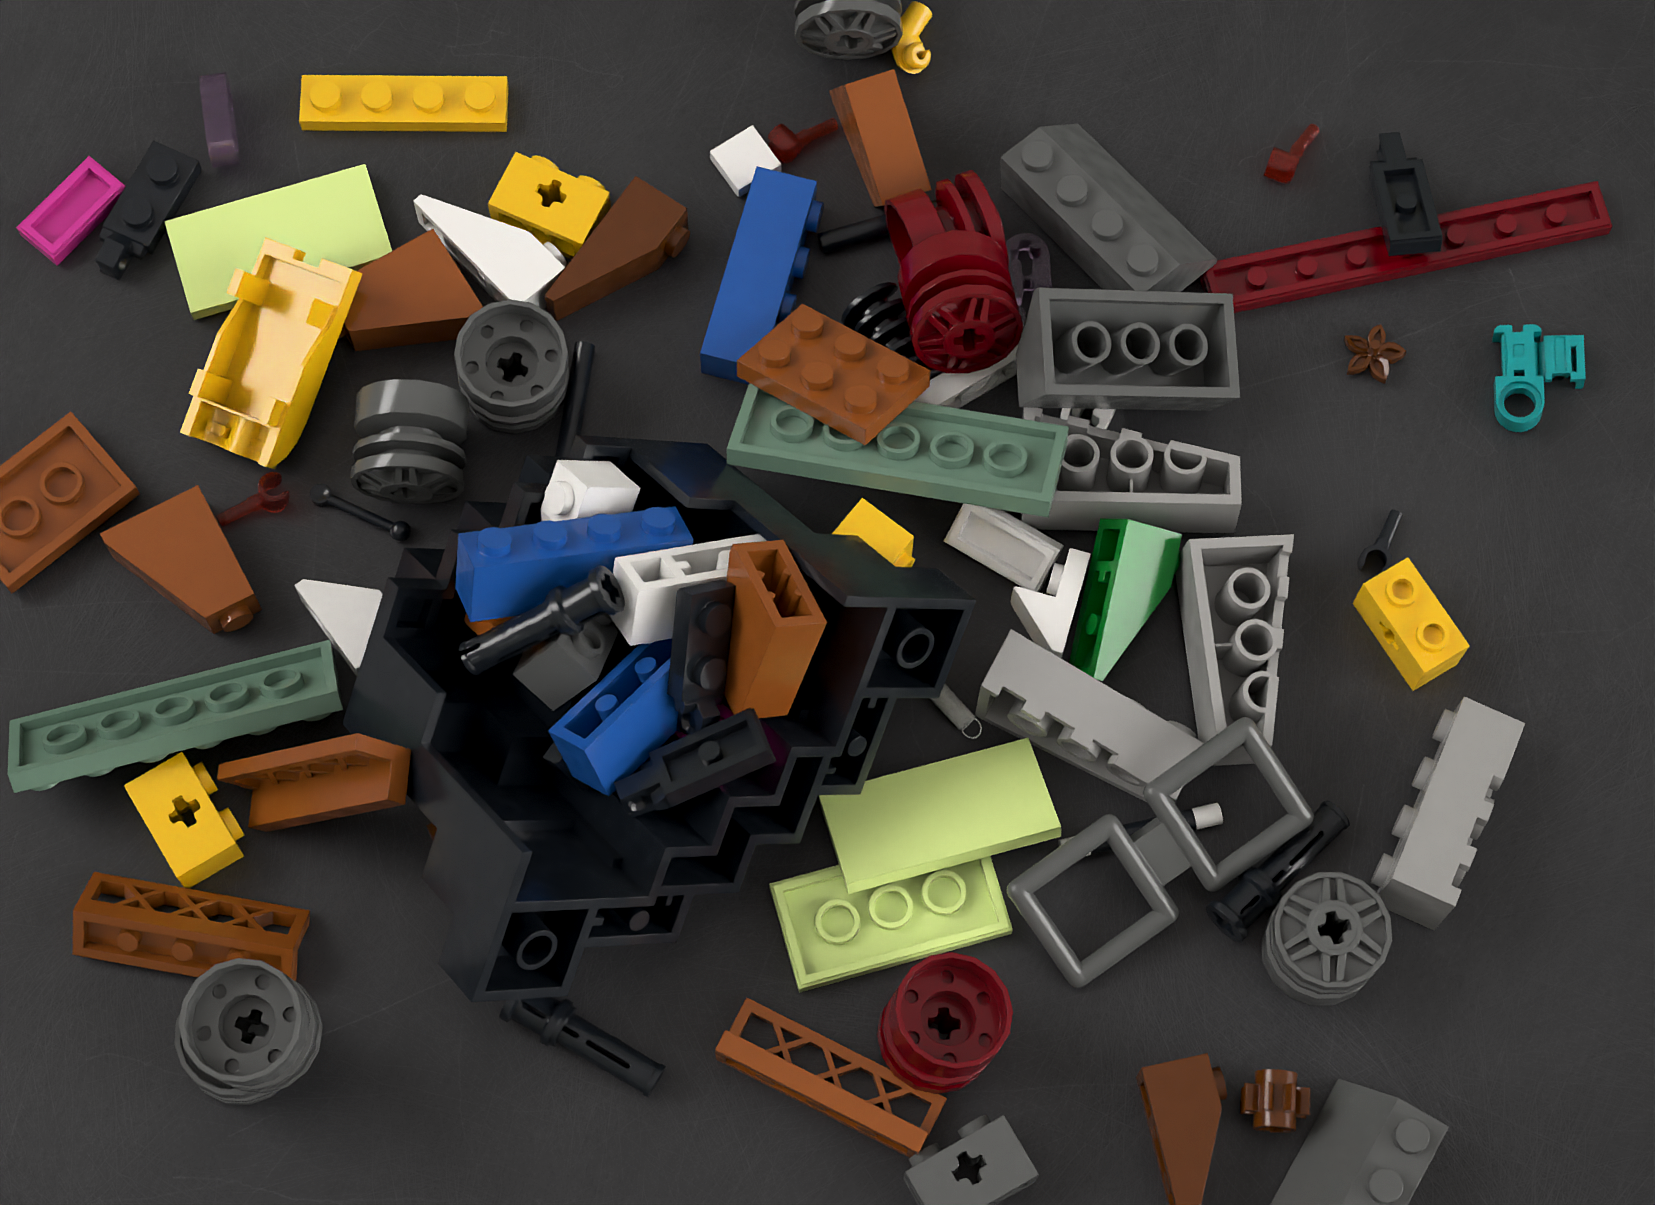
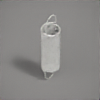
[930,684,982,739]

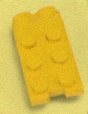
[180,237,362,469]

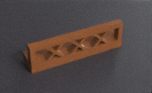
[217,733,411,832]
[72,872,310,981]
[715,997,947,1158]

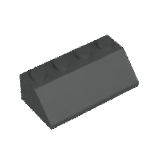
[1000,123,1217,292]
[1016,288,1240,411]
[1270,1079,1449,1205]

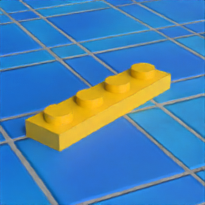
[299,75,508,132]

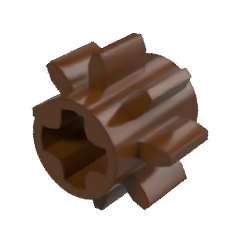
[1240,1069,1311,1133]

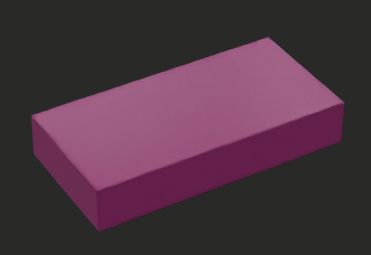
[16,156,126,266]

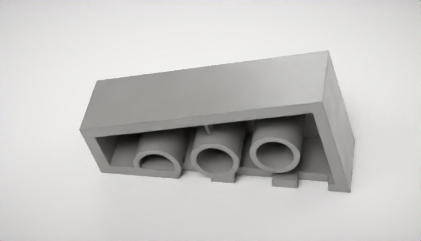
[1021,408,1242,533]
[1175,534,1294,766]
[975,629,1204,803]
[1371,697,1525,930]

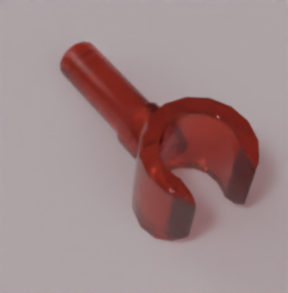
[767,118,838,163]
[1264,124,1320,183]
[217,472,289,527]

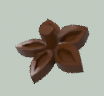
[1344,324,1406,384]

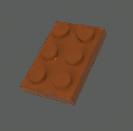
[737,304,931,445]
[0,411,140,594]

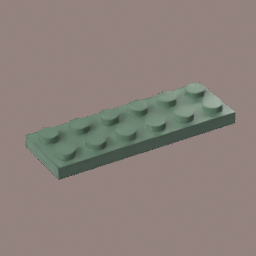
[727,383,1069,518]
[8,640,343,793]

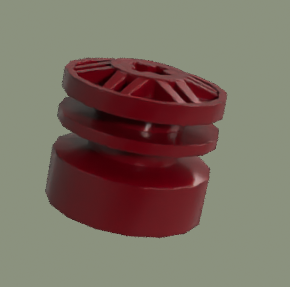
[884,170,1009,268]
[897,230,1024,373]
[877,952,1013,1094]

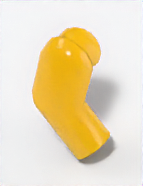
[891,1,932,74]

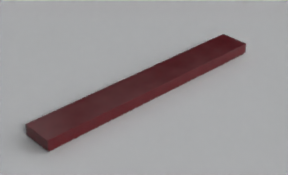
[1200,181,1613,313]

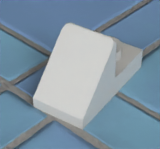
[1010,548,1091,658]

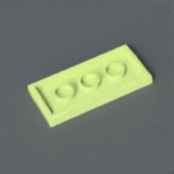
[164,164,392,320]
[819,738,1061,894]
[769,856,1013,993]

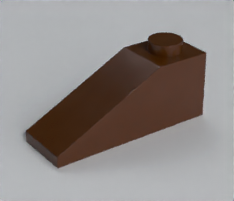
[544,176,690,321]
[1136,1053,1227,1205]

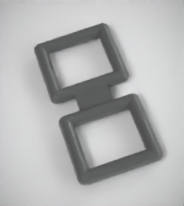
[1007,717,1314,988]

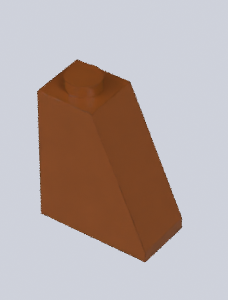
[829,69,932,207]
[338,229,483,351]
[100,485,262,634]
[723,540,827,718]

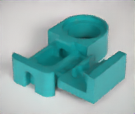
[1492,324,1586,432]

